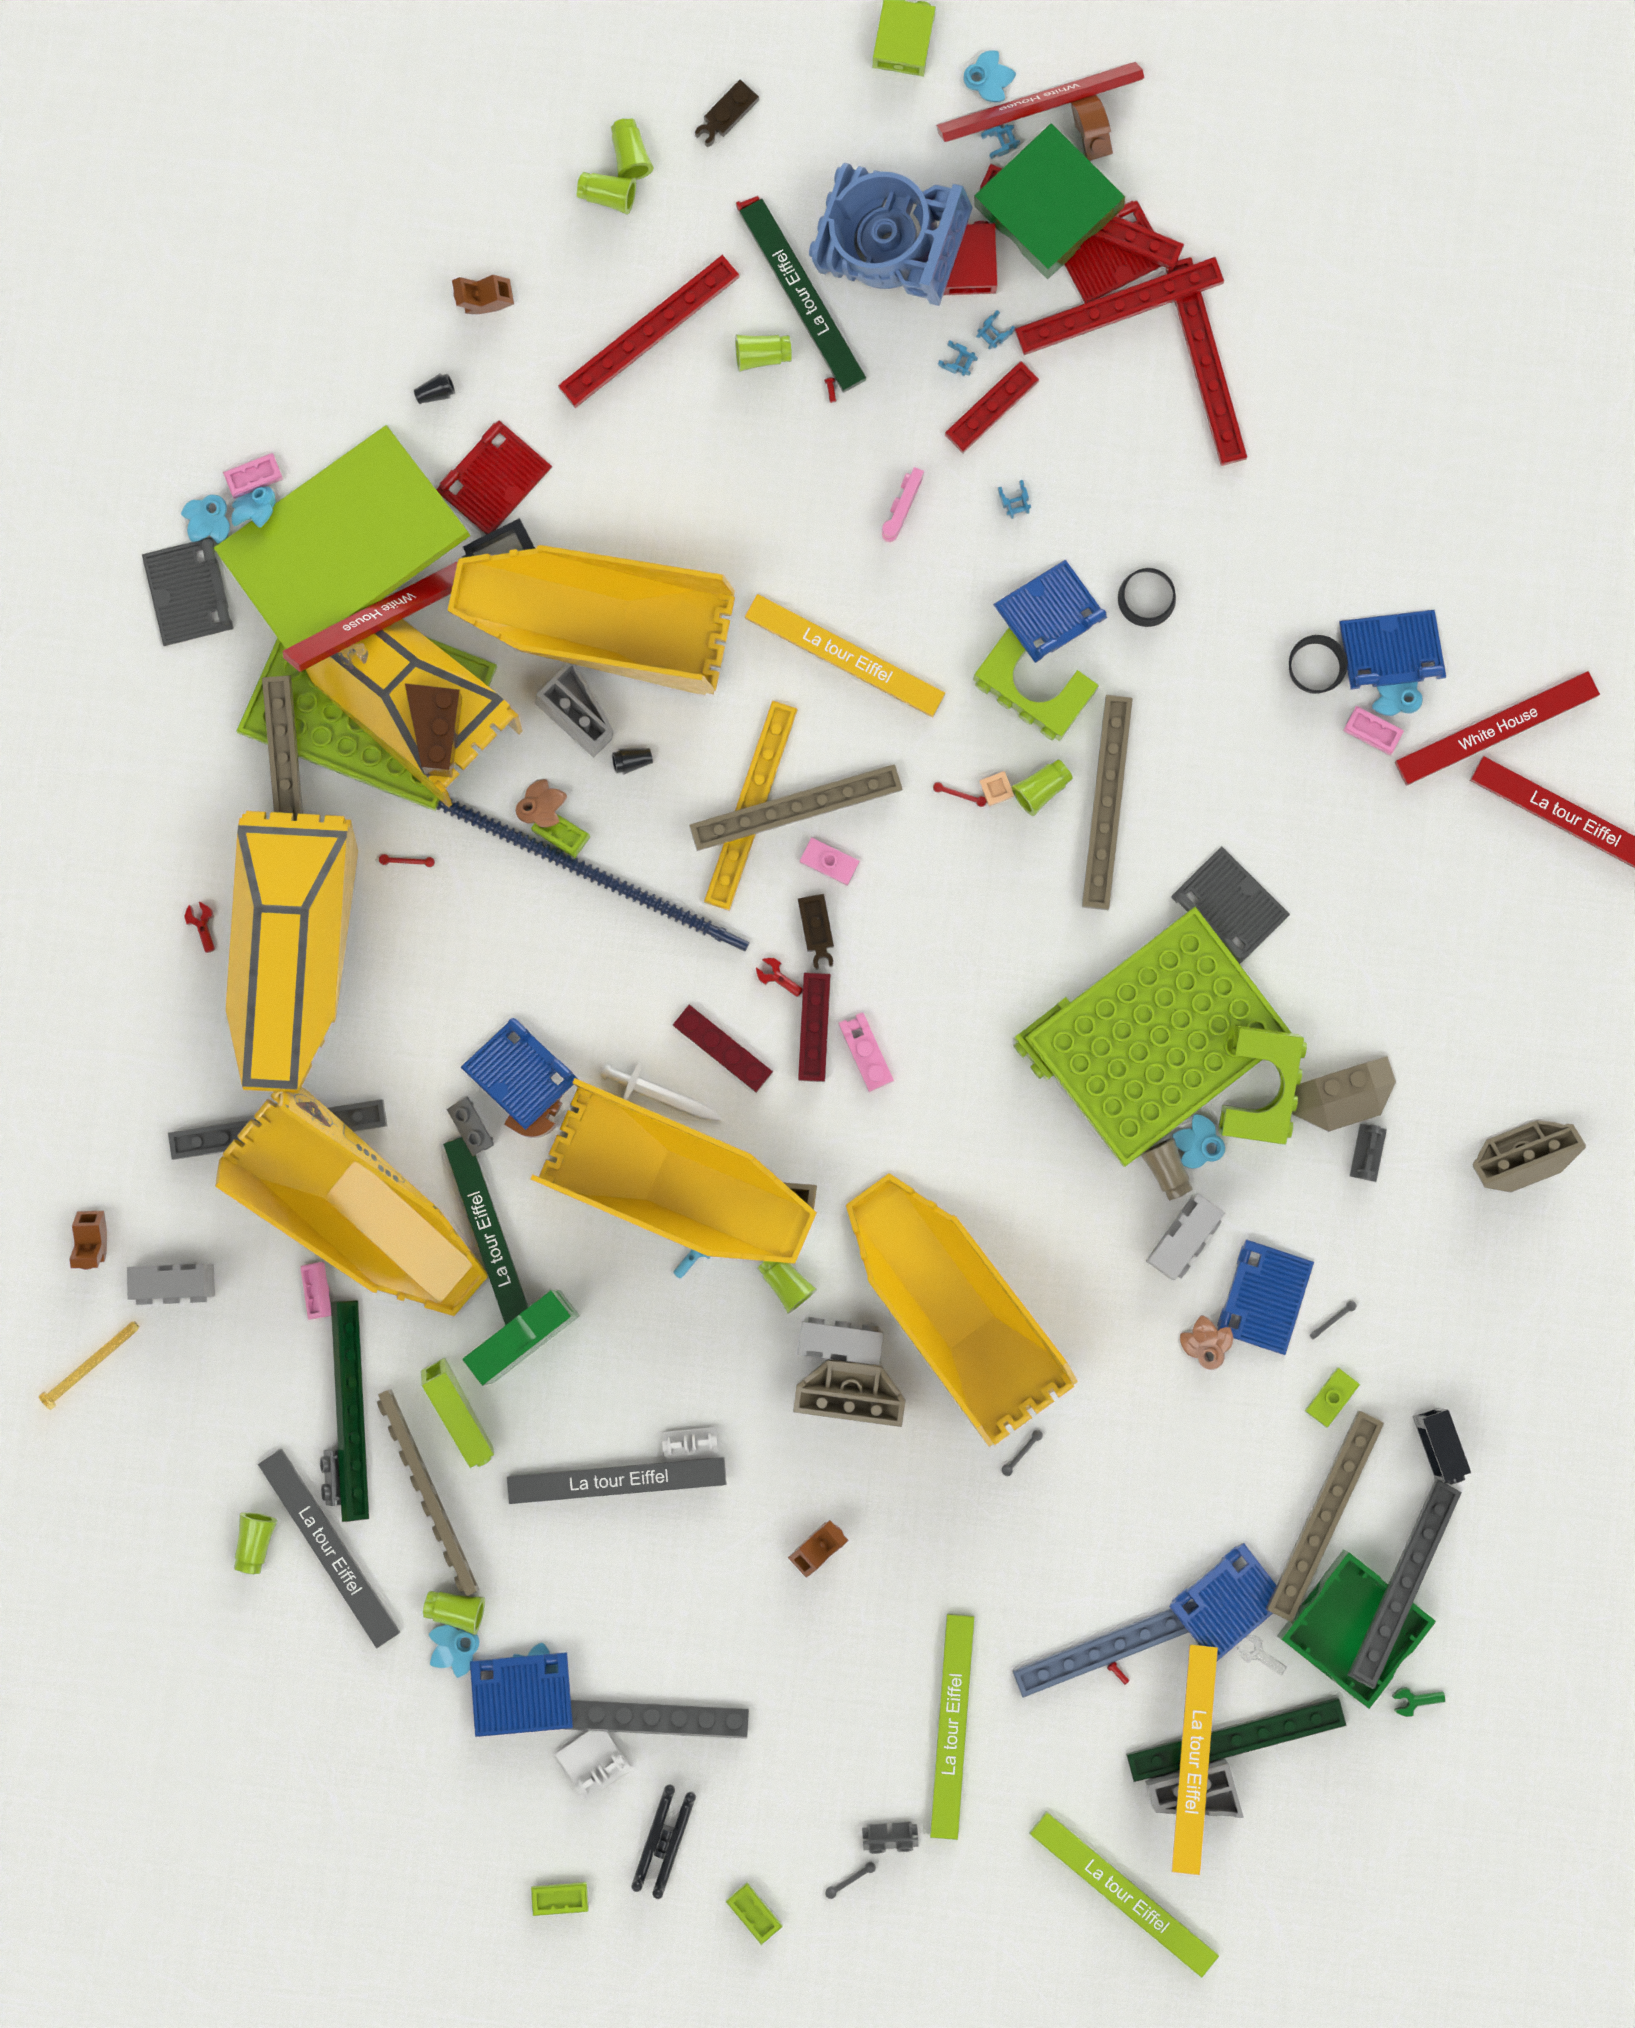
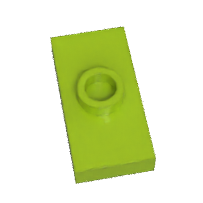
[531,814,590,858]
[1305,1368,1360,1428]
[531,1882,589,1916]
[726,1882,783,1945]

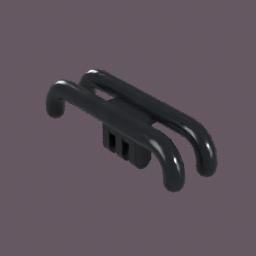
[631,1784,696,1899]

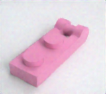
[882,467,924,542]
[838,1012,894,1092]

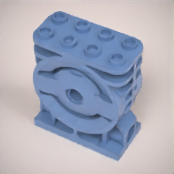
[809,163,973,306]

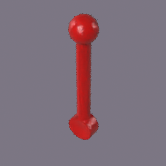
[933,782,987,807]
[379,854,435,867]

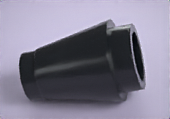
[414,373,455,404]
[612,748,653,775]

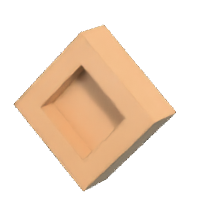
[979,771,1014,807]

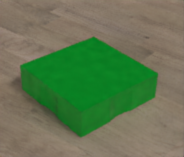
[974,123,1125,280]
[462,1290,580,1386]
[1277,1549,1436,1709]

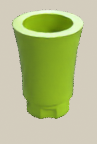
[611,118,654,180]
[576,172,636,215]
[735,334,792,372]
[1011,759,1073,816]
[758,1261,817,1314]
[234,1512,278,1574]
[423,1591,485,1635]

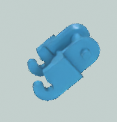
[981,124,1021,159]
[976,310,1016,350]
[938,340,978,376]
[998,480,1031,519]

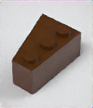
[405,683,462,778]

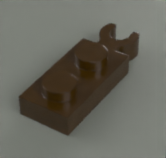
[695,79,759,147]
[798,894,834,970]

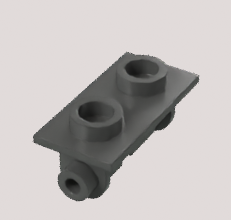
[447,1096,494,1156]
[1349,1123,1387,1182]
[320,1450,341,1506]
[862,1822,918,1854]

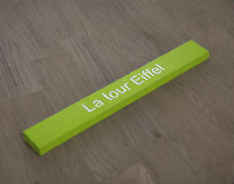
[930,1614,974,1840]
[1029,1811,1219,1978]

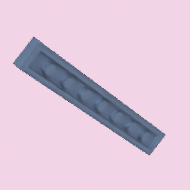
[1012,1600,1197,1698]

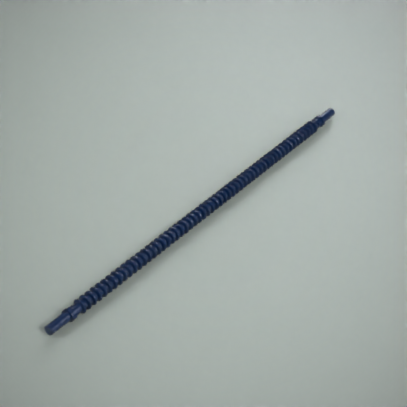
[437,798,750,952]

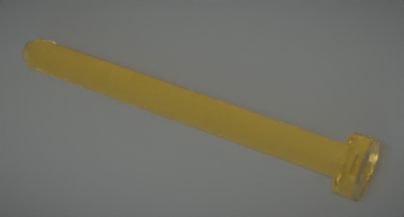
[38,1321,140,1410]

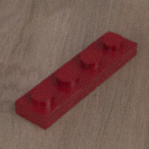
[798,973,831,1082]
[672,1004,773,1093]

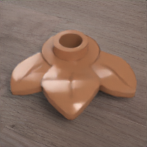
[515,779,567,827]
[1180,1315,1233,1370]

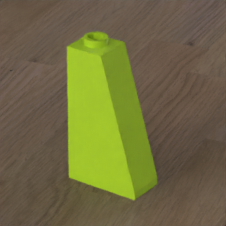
[421,1358,494,1468]

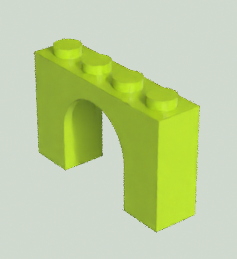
[973,628,1099,742]
[1218,1025,1307,1145]

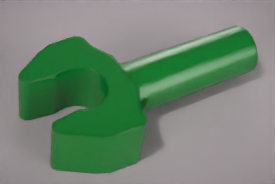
[1392,1687,1445,1717]

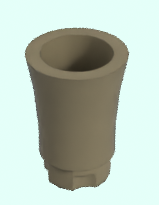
[1141,1138,1193,1201]

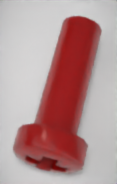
[736,196,760,211]
[824,378,836,403]
[1107,1662,1129,1685]

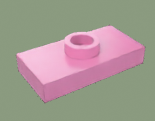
[223,453,283,499]
[1343,706,1404,756]
[800,837,860,886]
[300,1262,331,1320]

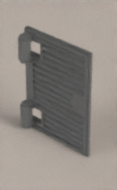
[142,537,234,646]
[1171,846,1290,964]

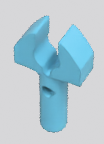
[674,1249,711,1278]

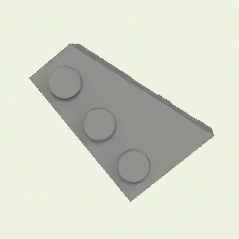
[535,663,614,758]
[1146,1193,1225,1280]
[127,1263,215,1305]
[798,1317,883,1366]
[1145,1759,1244,1818]

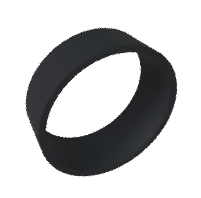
[1118,568,1176,627]
[1289,635,1348,694]

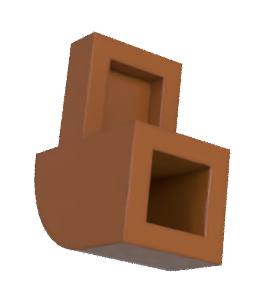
[1071,95,1113,161]
[452,275,514,314]
[504,1096,563,1138]
[69,1211,107,1270]
[788,1520,849,1578]

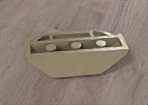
[1292,1056,1396,1132]
[1473,1120,1586,1193]
[793,1359,906,1427]

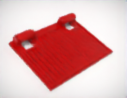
[1064,201,1162,303]
[436,420,552,535]

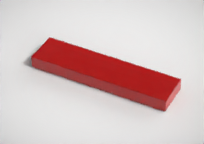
[945,361,1039,454]

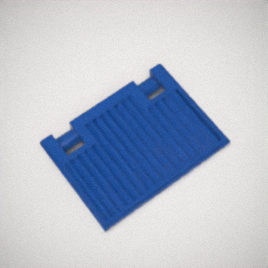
[993,560,1107,663]
[1339,610,1446,690]
[461,1018,579,1130]
[1217,1239,1314,1355]
[1169,1543,1276,1661]
[470,1652,573,1737]

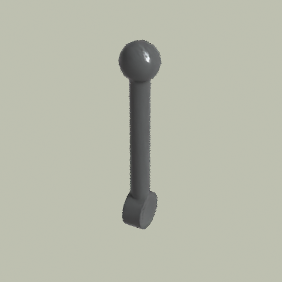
[1309,1301,1357,1340]
[1002,1430,1043,1476]
[825,1862,876,1899]

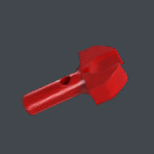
[184,902,215,953]
[756,958,803,997]

